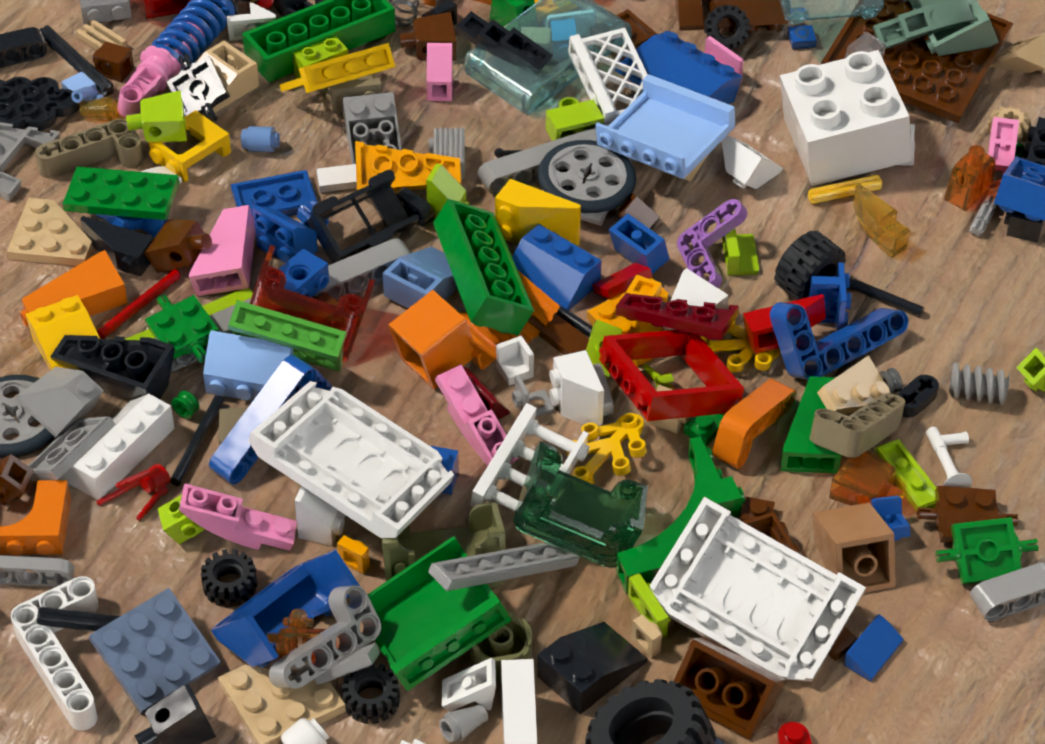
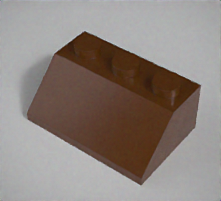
[708,0,789,34]
[674,636,786,739]

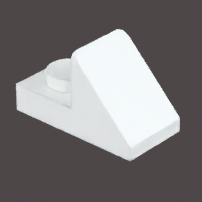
[227,2,276,41]
[442,658,496,712]

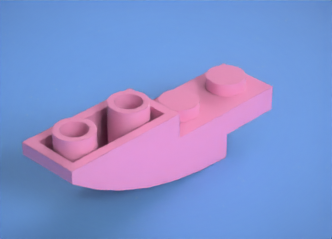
[435,365,520,466]
[179,483,297,551]

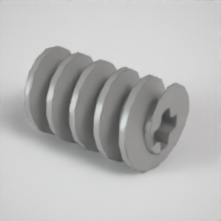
[949,362,1010,405]

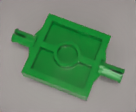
[145,295,219,363]
[935,517,1039,585]

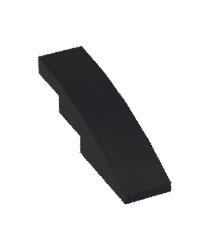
[455,11,553,73]

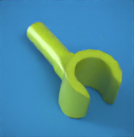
[643,364,674,390]

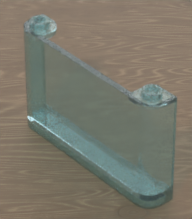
[465,0,632,116]

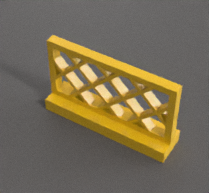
[279,43,396,93]

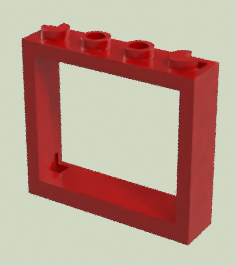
[599,330,744,421]

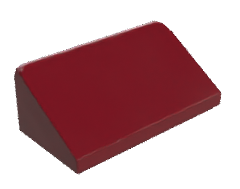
[464,367,510,420]

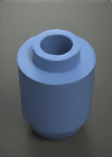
[241,126,280,152]

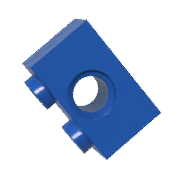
[266,249,329,313]

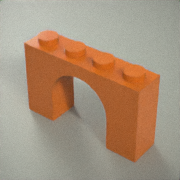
[0,480,71,556]

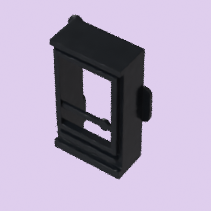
[307,170,420,264]

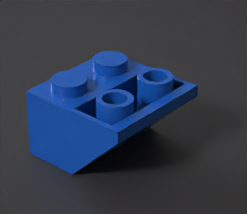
[253,205,318,263]

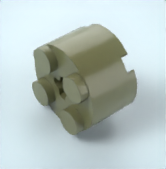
[470,610,532,683]

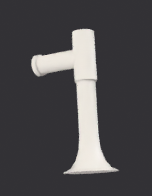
[926,427,972,488]

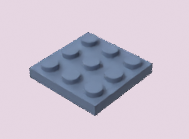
[89,588,221,715]

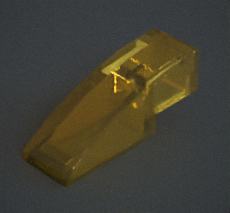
[853,184,910,258]

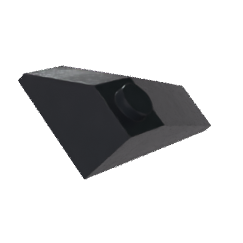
[50,335,175,400]

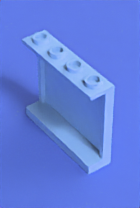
[596,74,735,179]

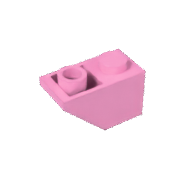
[427,43,453,101]

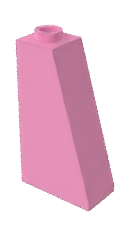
[189,205,255,297]

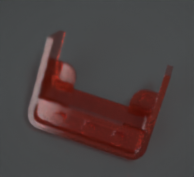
[249,245,375,363]

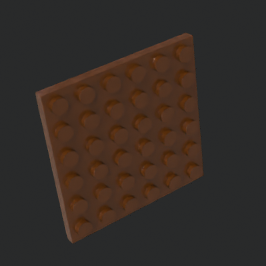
[821,0,1013,124]

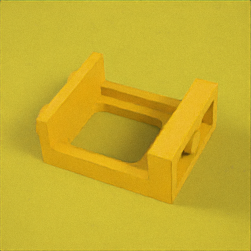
[149,110,231,182]

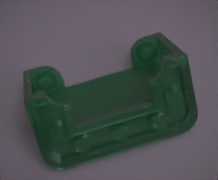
[513,441,648,568]

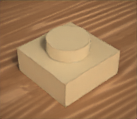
[632,614,662,658]

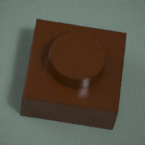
[740,496,775,521]

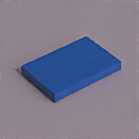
[230,170,318,218]

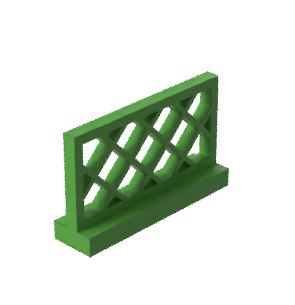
[228,300,346,372]

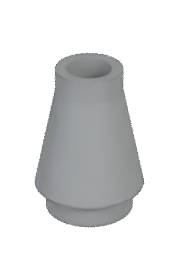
[439,704,488,742]

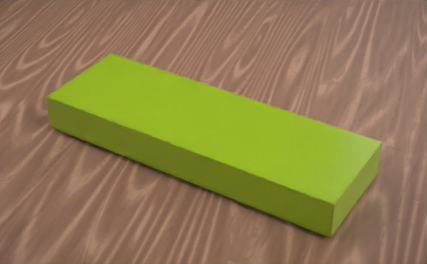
[873,439,936,512]

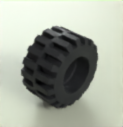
[774,230,846,300]

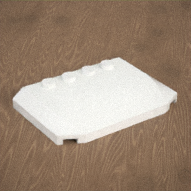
[249,381,454,538]
[650,497,866,682]

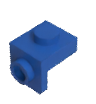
[871,496,910,541]

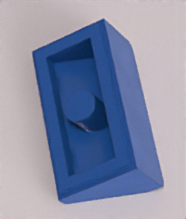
[844,614,904,682]

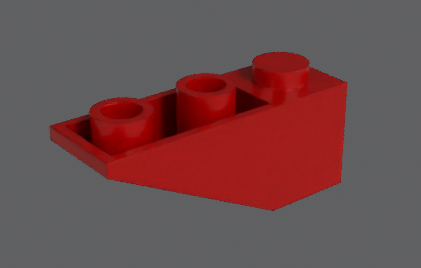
[743,294,826,354]

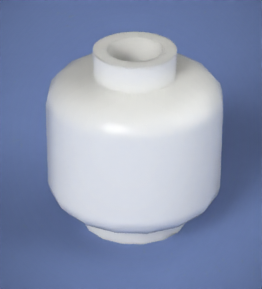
[281,718,329,744]

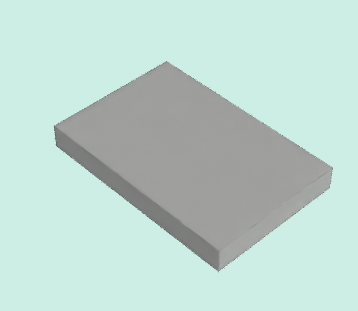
[28,416,116,481]

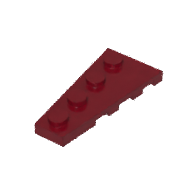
[615,293,739,340]

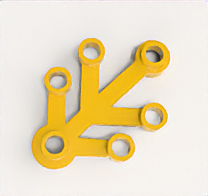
[700,321,797,373]
[565,413,647,493]

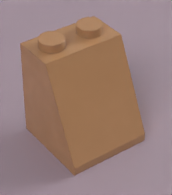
[813,503,896,593]

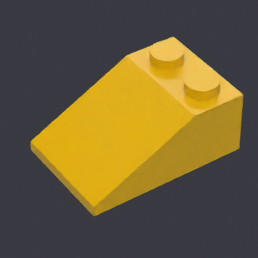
[495,179,581,246]
[25,295,100,370]

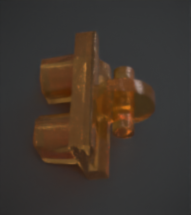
[267,609,326,660]

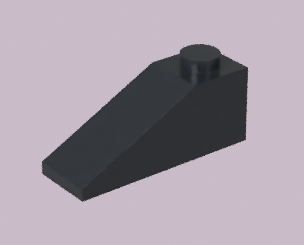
[80,216,154,277]

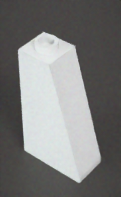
[501,659,537,744]

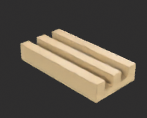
[76,20,127,50]

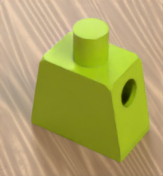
[126,91,187,142]

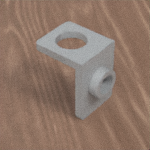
[511,375,554,417]

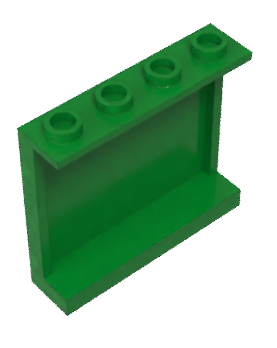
[367,536,512,691]

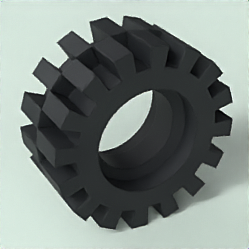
[704,5,750,49]
[201,549,257,607]
[342,663,400,724]

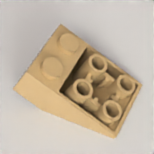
[197,40,259,116]

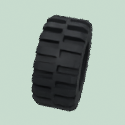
[585,679,716,744]

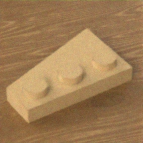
[817,355,891,414]

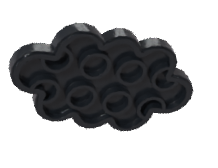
[0,76,80,131]

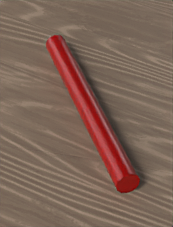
[97,269,181,339]

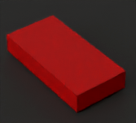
[592,263,652,299]

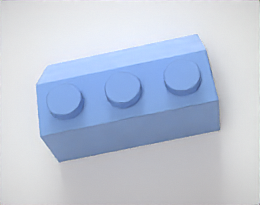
[203,330,294,401]

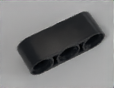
[0,27,48,68]

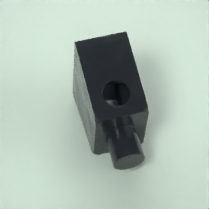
[134,683,216,744]

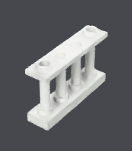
[470,403,590,536]

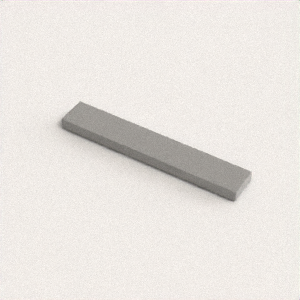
[428,539,580,591]

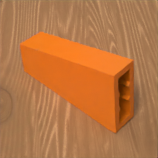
[20,250,128,327]

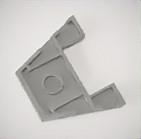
[0,122,60,202]

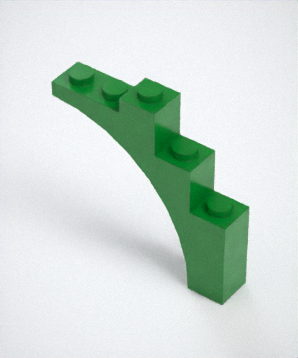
[616,436,745,594]

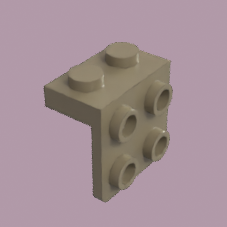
[328,73,382,113]

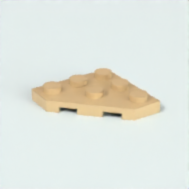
[7,198,93,266]
[218,664,346,744]

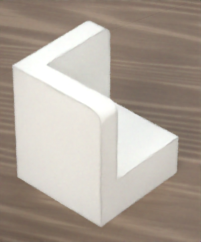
[496,336,534,386]

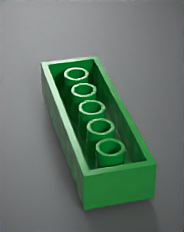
[242,0,396,83]
[433,199,534,336]

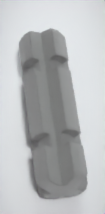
[969,195,998,237]

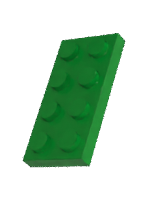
[62,166,180,220]

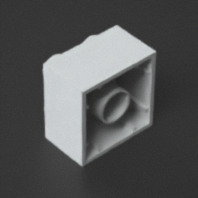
[780,50,912,187]

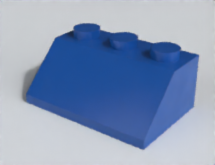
[512,224,602,311]

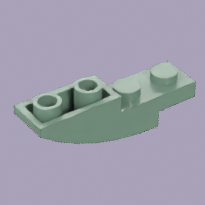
[873,0,974,51]

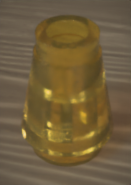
[80,96,120,121]

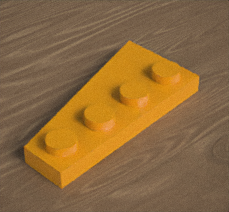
[355,141,462,191]

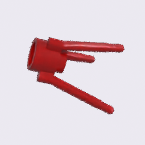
[97,464,171,521]

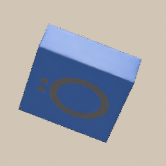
[787,25,817,49]

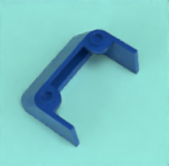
[211,549,360,668]

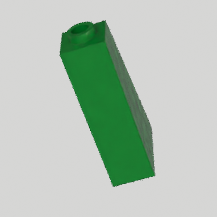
[781,376,842,474]

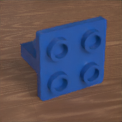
[809,262,851,332]

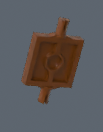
[916,486,1018,543]

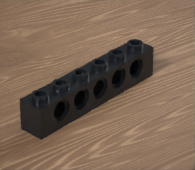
[1004,117,1045,243]

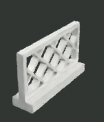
[568,28,648,124]

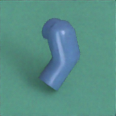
[72,86,106,108]

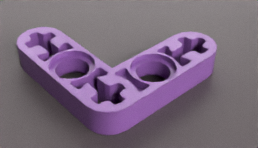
[677,199,748,288]

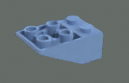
[383,247,458,308]

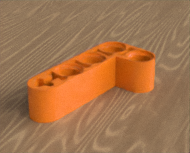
[712,378,797,469]

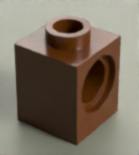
[93,41,134,83]

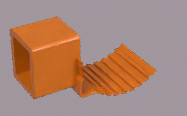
[388,270,560,390]

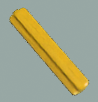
[808,175,882,204]

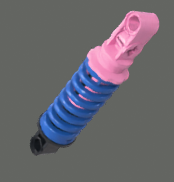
[117,0,240,118]

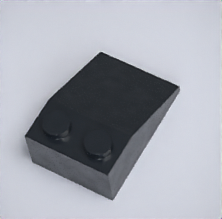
[537,622,648,715]

